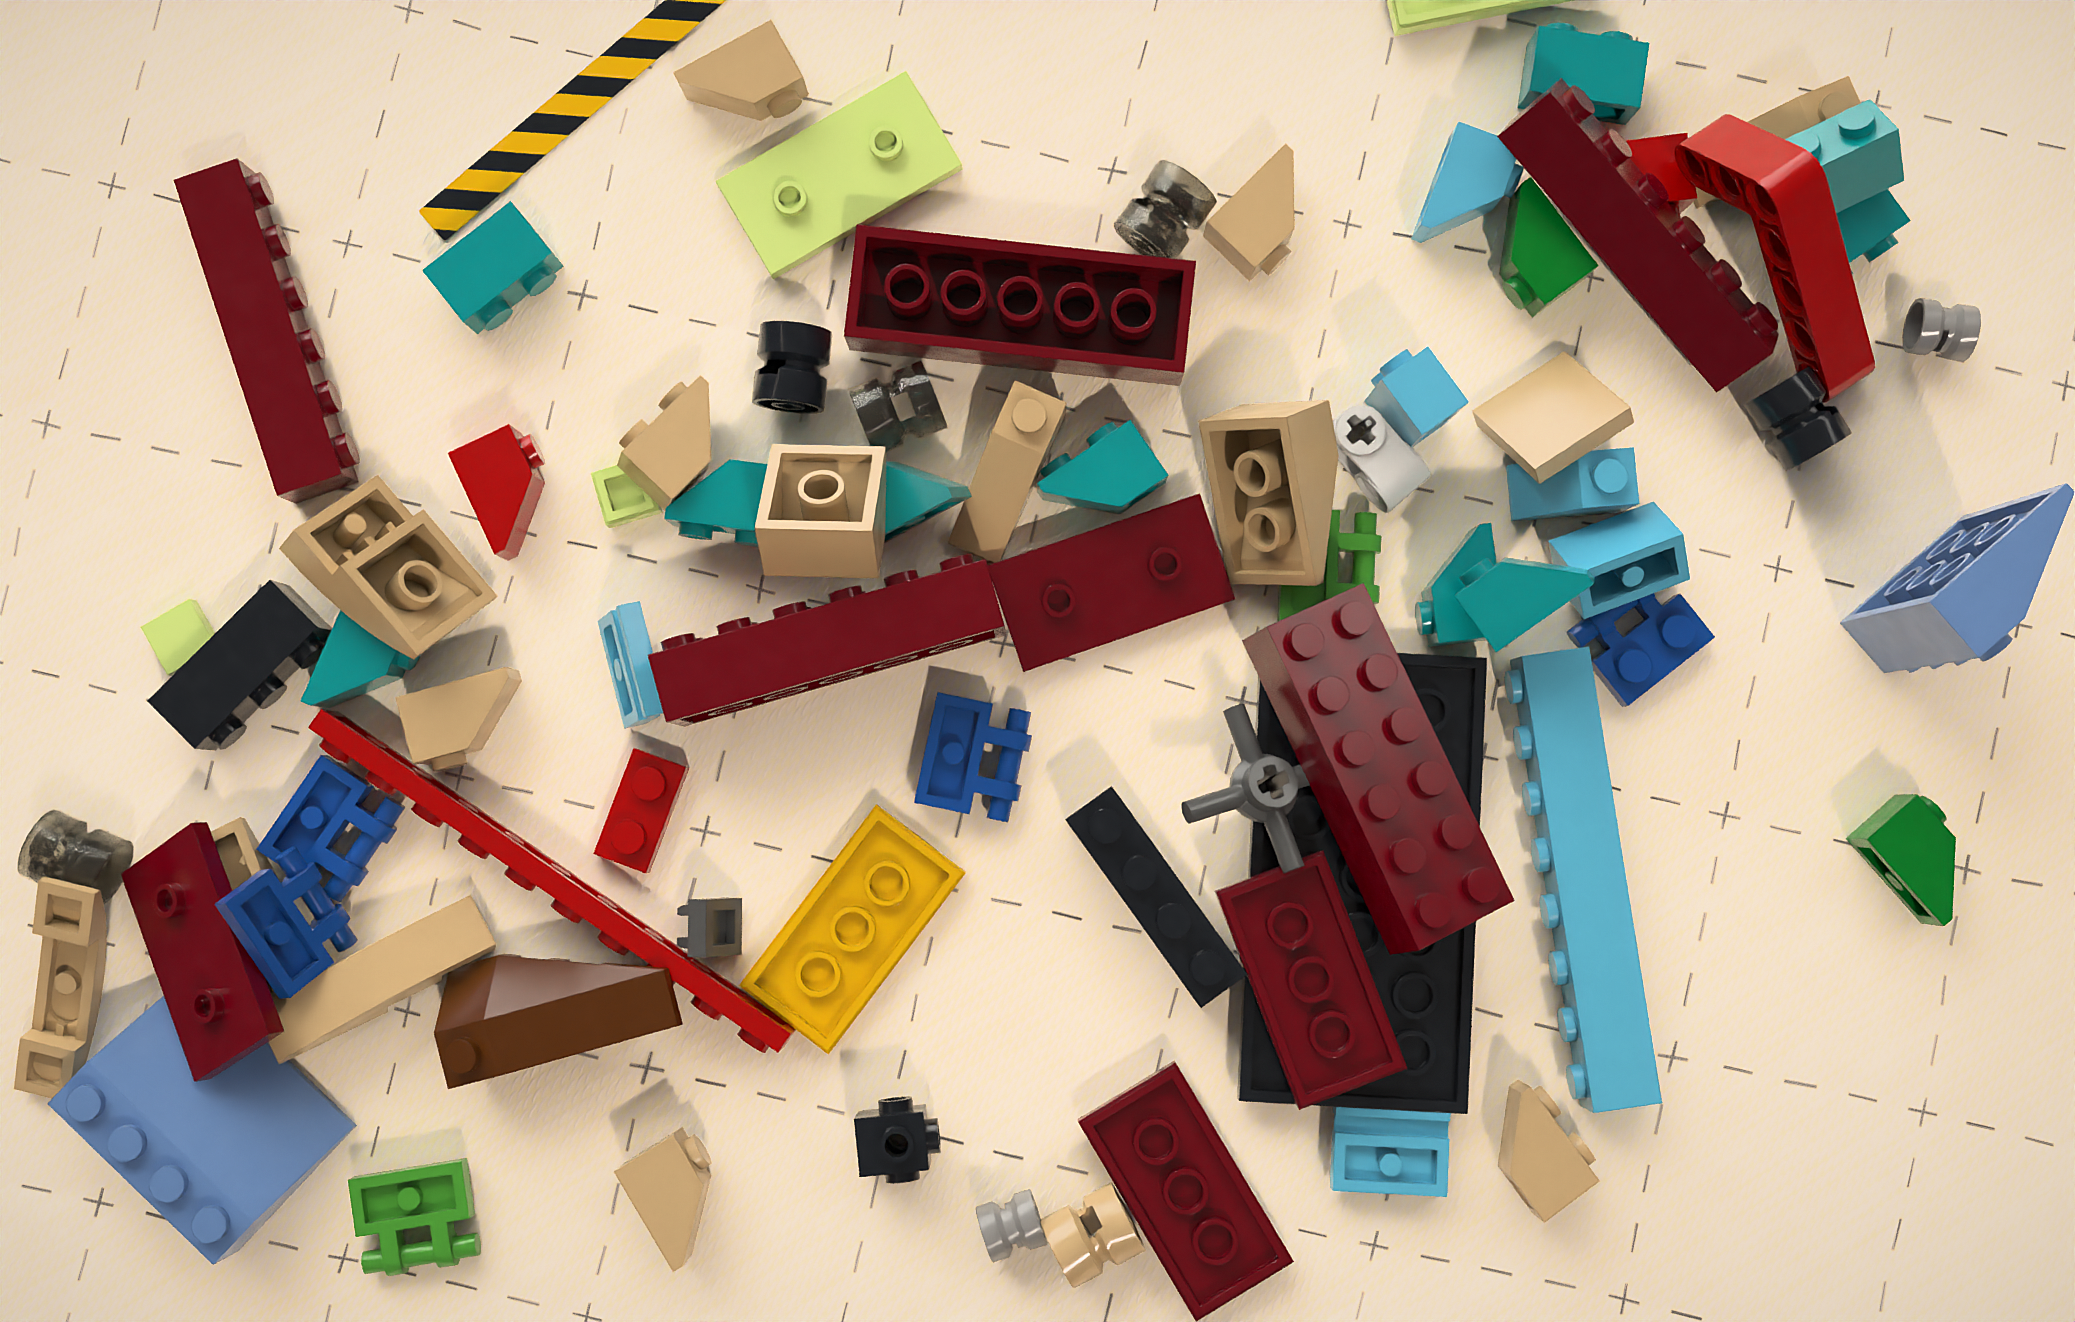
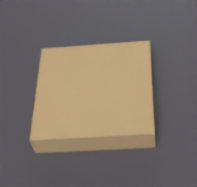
[1472,351,1634,484]

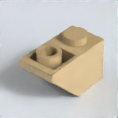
[617,375,711,511]
[1498,1080,1600,1223]

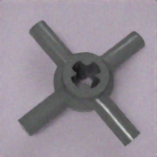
[1181,704,1310,874]

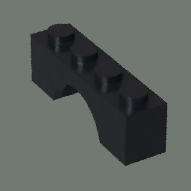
[1065,786,1248,1008]

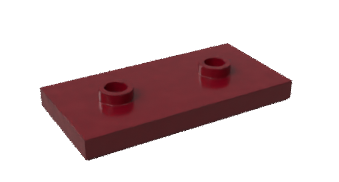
[988,493,1236,672]
[120,822,284,1082]
[1214,850,1407,1110]
[1077,1060,1294,1322]

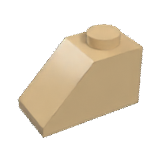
[673,20,809,121]
[1203,143,1295,282]
[395,667,522,772]
[614,1127,712,1272]

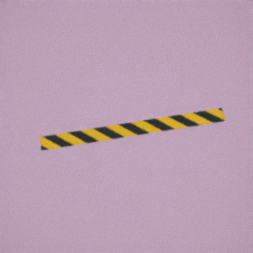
[419,0,726,241]

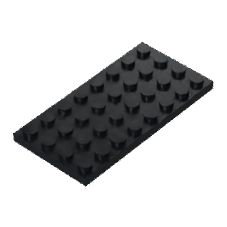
[1237,653,1487,1114]

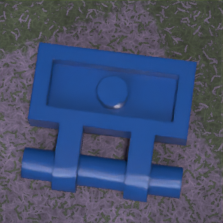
[1566,593,1715,707]
[914,692,1032,823]
[256,755,406,902]
[214,846,358,999]

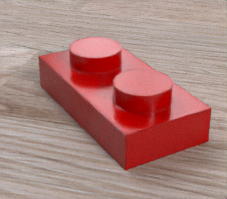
[593,748,689,874]

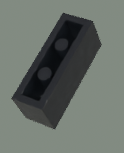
[147,579,332,751]

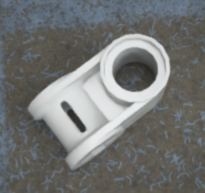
[1333,405,1431,513]

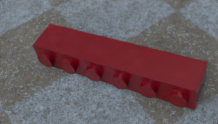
[1497,78,1779,393]
[173,158,360,504]

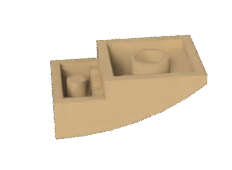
[279,475,498,660]

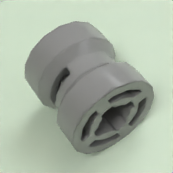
[1902,298,1981,362]
[975,1189,1048,1263]

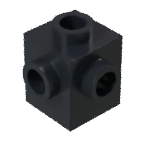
[854,1096,941,1184]

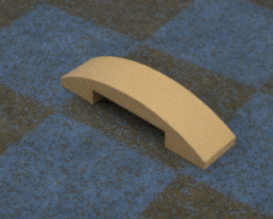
[14,877,107,1098]

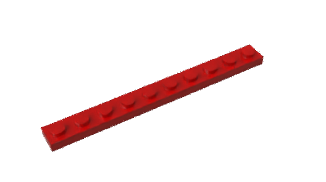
[308,709,796,1053]

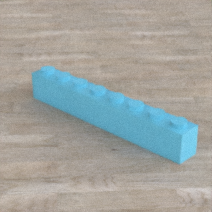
[1504,646,1662,1113]

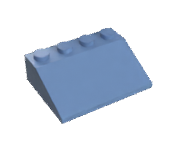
[1840,483,2075,673]
[47,996,357,1265]

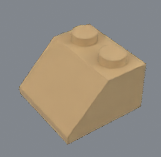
[755,444,886,578]

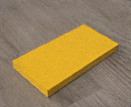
[738,804,966,1055]

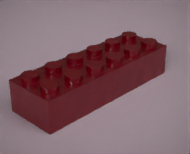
[844,224,1196,386]
[648,554,1006,727]
[1242,583,1515,955]

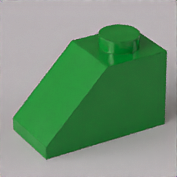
[1499,177,1599,318]
[1845,794,1956,926]

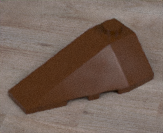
[434,953,683,1089]

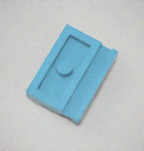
[597,601,663,729]
[1330,1107,1451,1197]

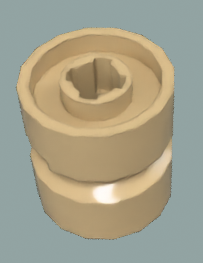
[1040,1182,1146,1288]

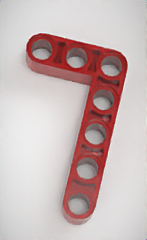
[1674,114,1875,403]

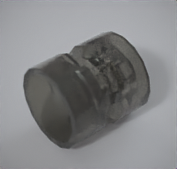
[1113,160,1217,259]
[848,360,948,453]
[17,809,134,905]

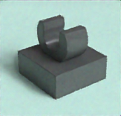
[677,897,742,958]

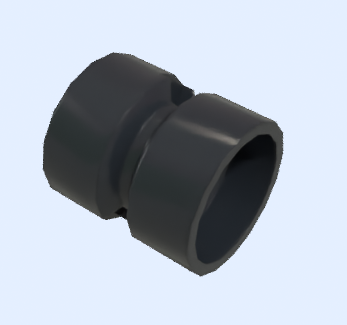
[751,320,833,414]
[1744,366,1852,471]

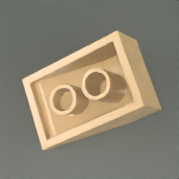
[1198,400,1339,586]

